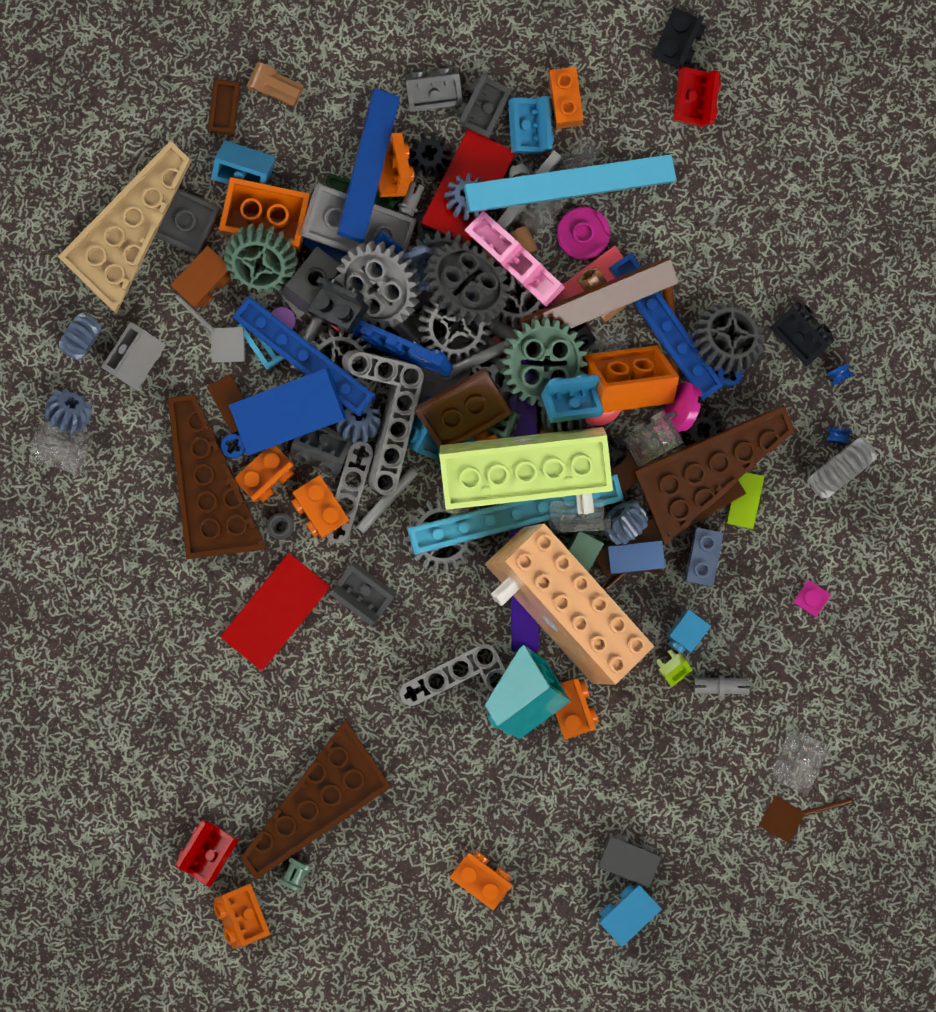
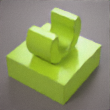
[657,650,693,687]

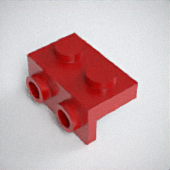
[673,67,721,127]
[175,820,239,887]

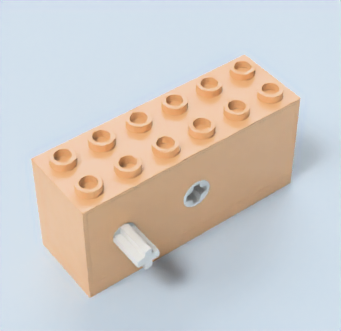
[485,524,654,685]

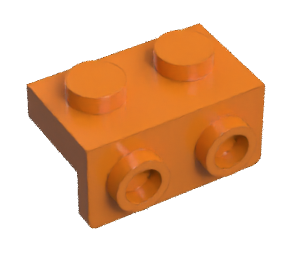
[378,133,414,197]
[291,475,350,540]

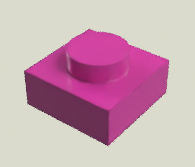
[793,580,831,617]

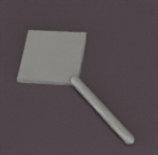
[176,294,245,363]

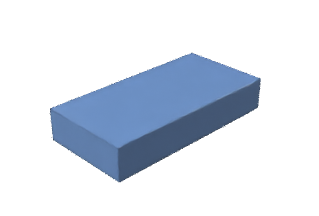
[608,541,665,574]

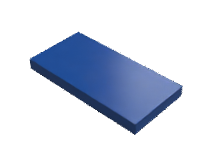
[229,368,347,456]

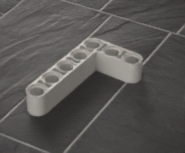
[342,350,424,495]

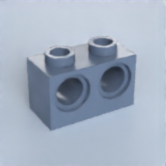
[684,528,724,587]

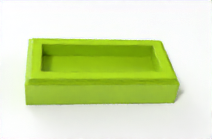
[726,472,765,529]

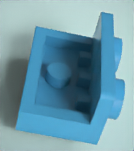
[508,96,554,154]
[541,374,604,423]

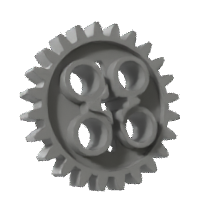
[335,241,421,329]

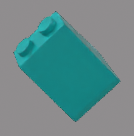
[485,645,571,739]

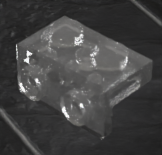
[29,421,94,476]
[770,729,830,796]

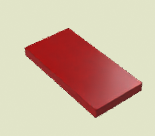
[421,129,516,248]
[220,553,331,671]

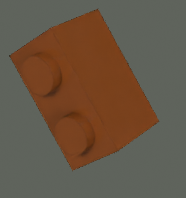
[171,246,232,310]

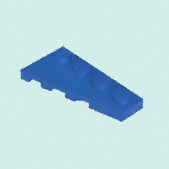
[349,320,453,377]

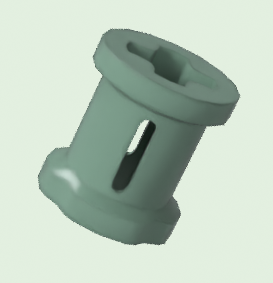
[279,857,312,892]

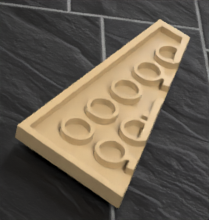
[58,141,191,314]

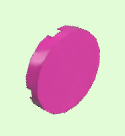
[557,206,610,261]
[662,382,702,436]

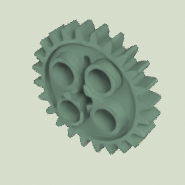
[499,318,588,407]

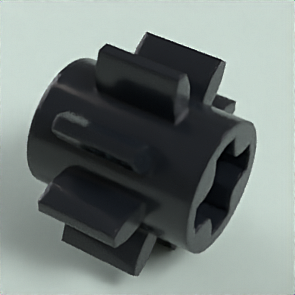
[607,435,627,468]

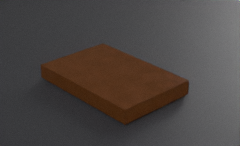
[414,368,513,449]

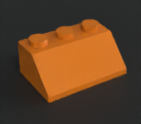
[219,177,310,251]
[583,345,679,413]

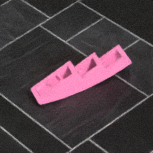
[465,211,565,307]

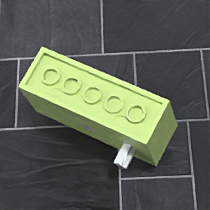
[439,427,613,514]

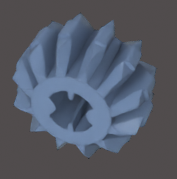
[444,173,487,221]
[59,313,101,361]
[45,388,92,435]
[336,401,381,444]
[601,500,649,545]

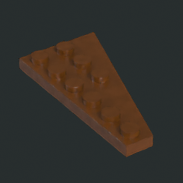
[168,394,268,560]
[633,405,795,546]
[241,719,392,880]

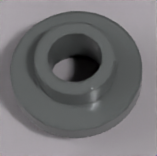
[267,513,294,540]

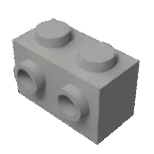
[101,322,166,390]

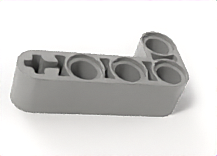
[400,644,506,706]

